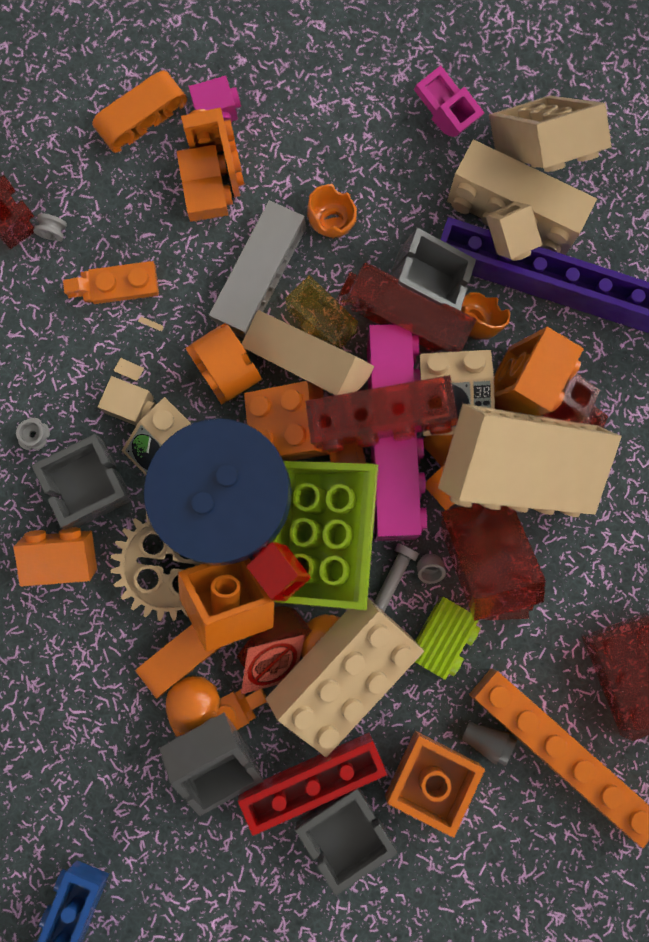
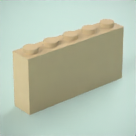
[438,404,622,517]

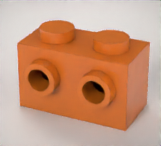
[13,527,97,587]

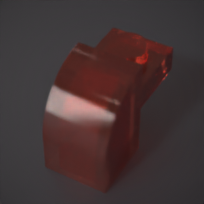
[542,373,608,428]

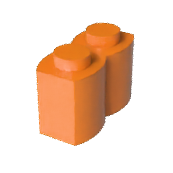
[176,145,233,222]

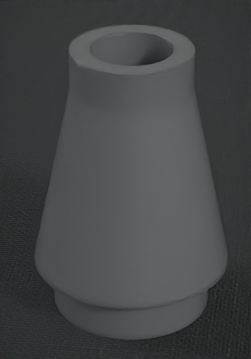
[461,721,517,767]

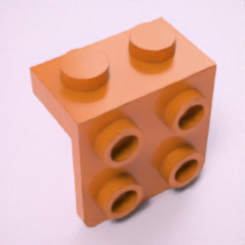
[181,107,245,198]

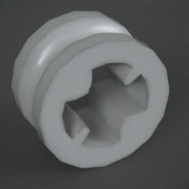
[33,213,67,241]

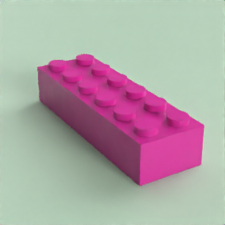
[367,324,427,541]

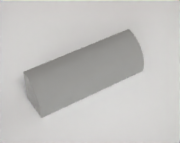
[209,200,306,339]

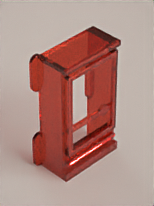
[335,263,477,353]

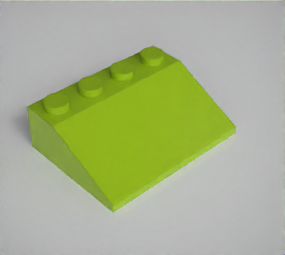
[273,461,378,610]

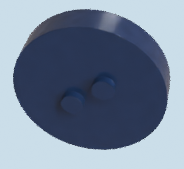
[144,419,291,565]

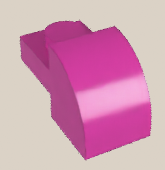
[414,65,485,137]

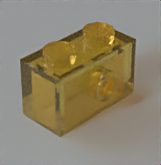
[285,275,358,349]

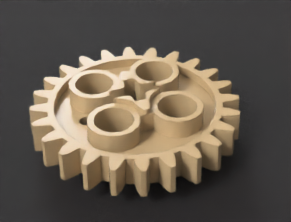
[110,512,203,621]

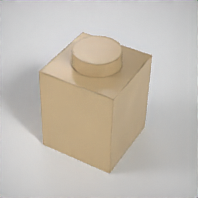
[485,202,542,261]
[98,376,156,426]

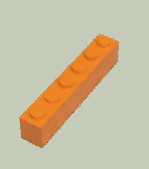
[469,669,649,848]

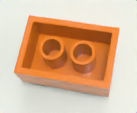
[494,327,584,416]

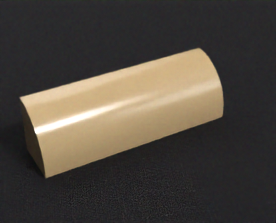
[241,310,375,397]

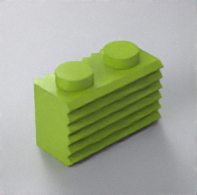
[415,597,481,680]

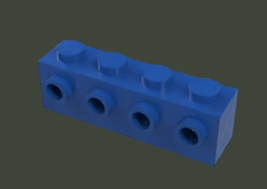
[34,860,109,942]

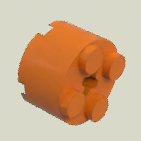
[185,322,262,405]

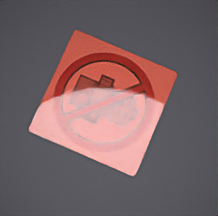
[241,635,304,694]

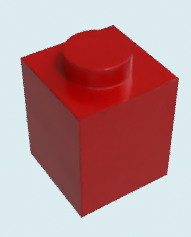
[246,542,312,601]

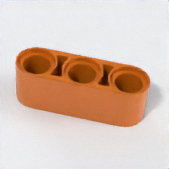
[92,70,187,153]
[135,624,221,699]

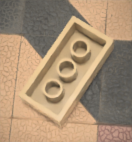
[489,96,611,172]
[447,139,597,255]
[266,598,424,758]

